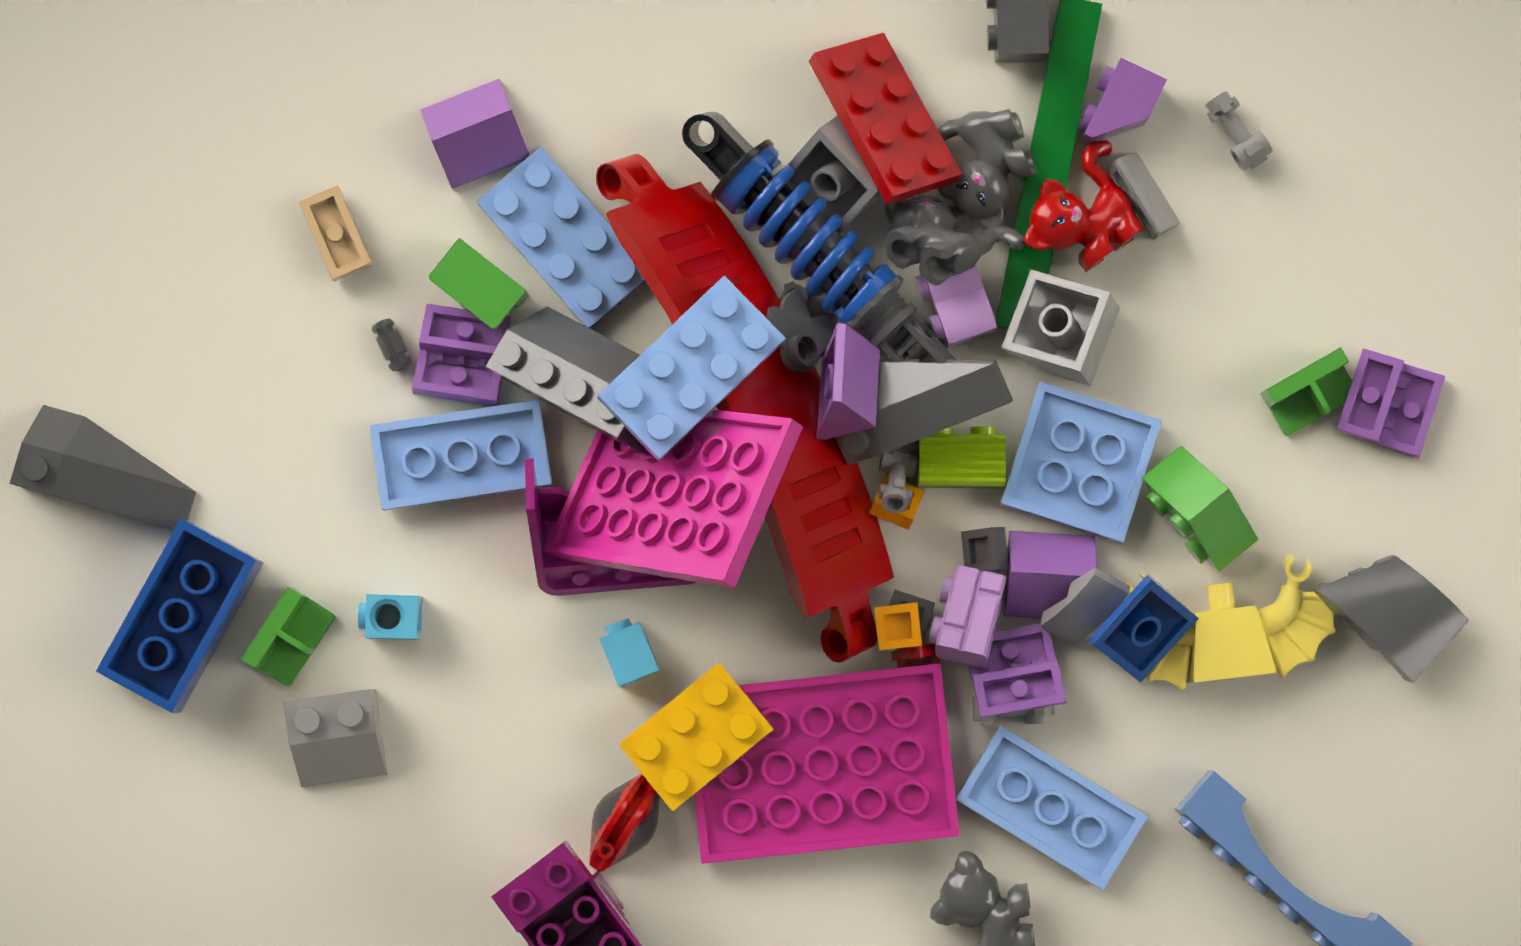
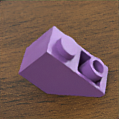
[1078,58,1167,145]

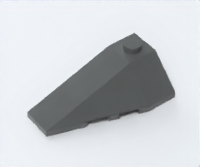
[835,359,1013,465]
[9,405,196,530]

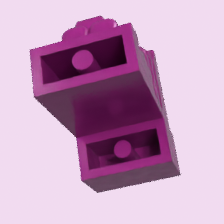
[491,840,642,946]

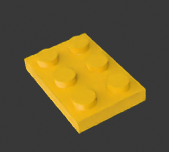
[618,662,774,812]

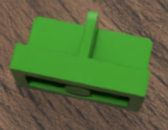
[429,238,529,330]
[1260,347,1352,436]
[240,587,335,686]

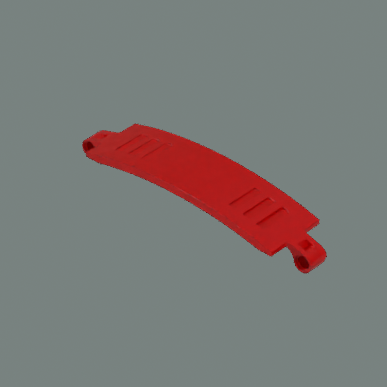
[596,154,895,663]

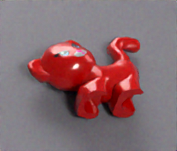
[1023,140,1145,273]

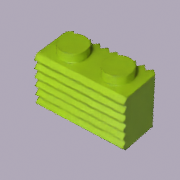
[917,426,1006,489]

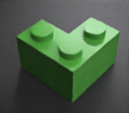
[1142,446,1259,572]

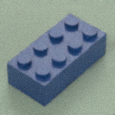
[96,519,264,713]

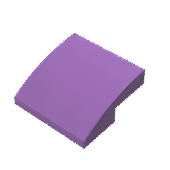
[412,304,511,406]
[1337,348,1445,459]
[968,624,1067,719]

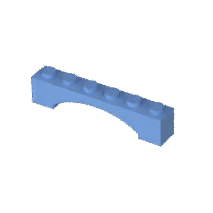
[1175,770,1413,946]

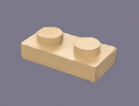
[299,185,373,282]

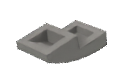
[1040,567,1130,644]

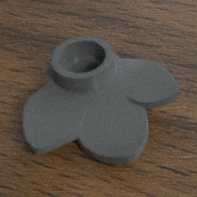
[767,289,834,374]

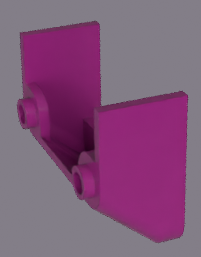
[525,459,698,596]

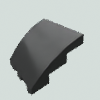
[1313,555,1469,683]

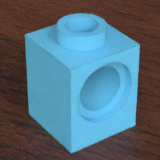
[358,594,423,640]
[599,618,660,687]

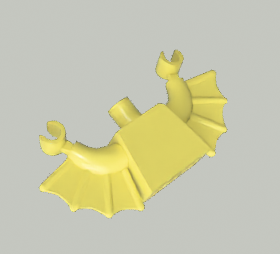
[1124,554,1336,691]

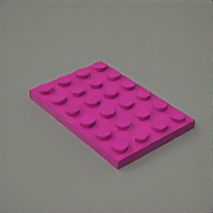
[544,410,803,588]
[694,663,960,864]

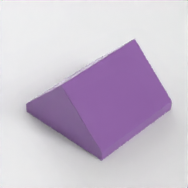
[421,79,530,189]
[816,323,880,440]
[1004,531,1097,619]

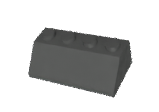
[486,306,643,453]

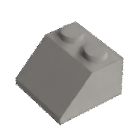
[784,115,882,234]
[1001,270,1120,386]
[283,689,388,787]

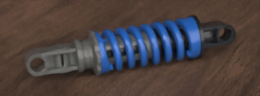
[682,112,957,363]

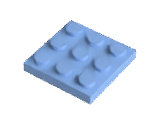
[1000,381,1162,543]

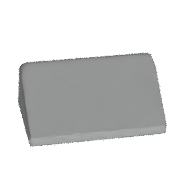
[1110,153,1180,239]

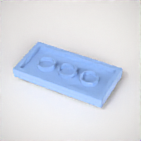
[476,146,646,329]
[597,276,786,461]
[370,400,553,511]
[956,725,1148,890]

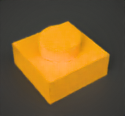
[869,474,925,530]
[874,602,922,651]

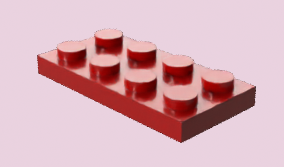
[808,32,962,205]

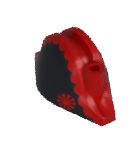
[589,773,660,872]

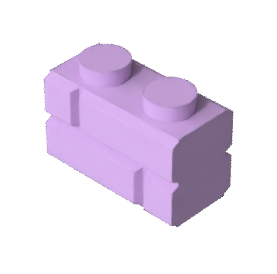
[929,565,1007,669]

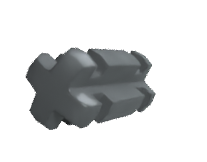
[372,318,411,371]

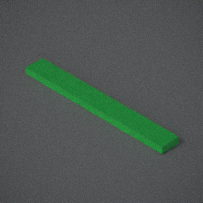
[995,0,1103,330]

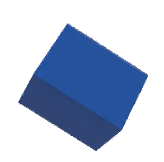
[1088,574,1199,682]

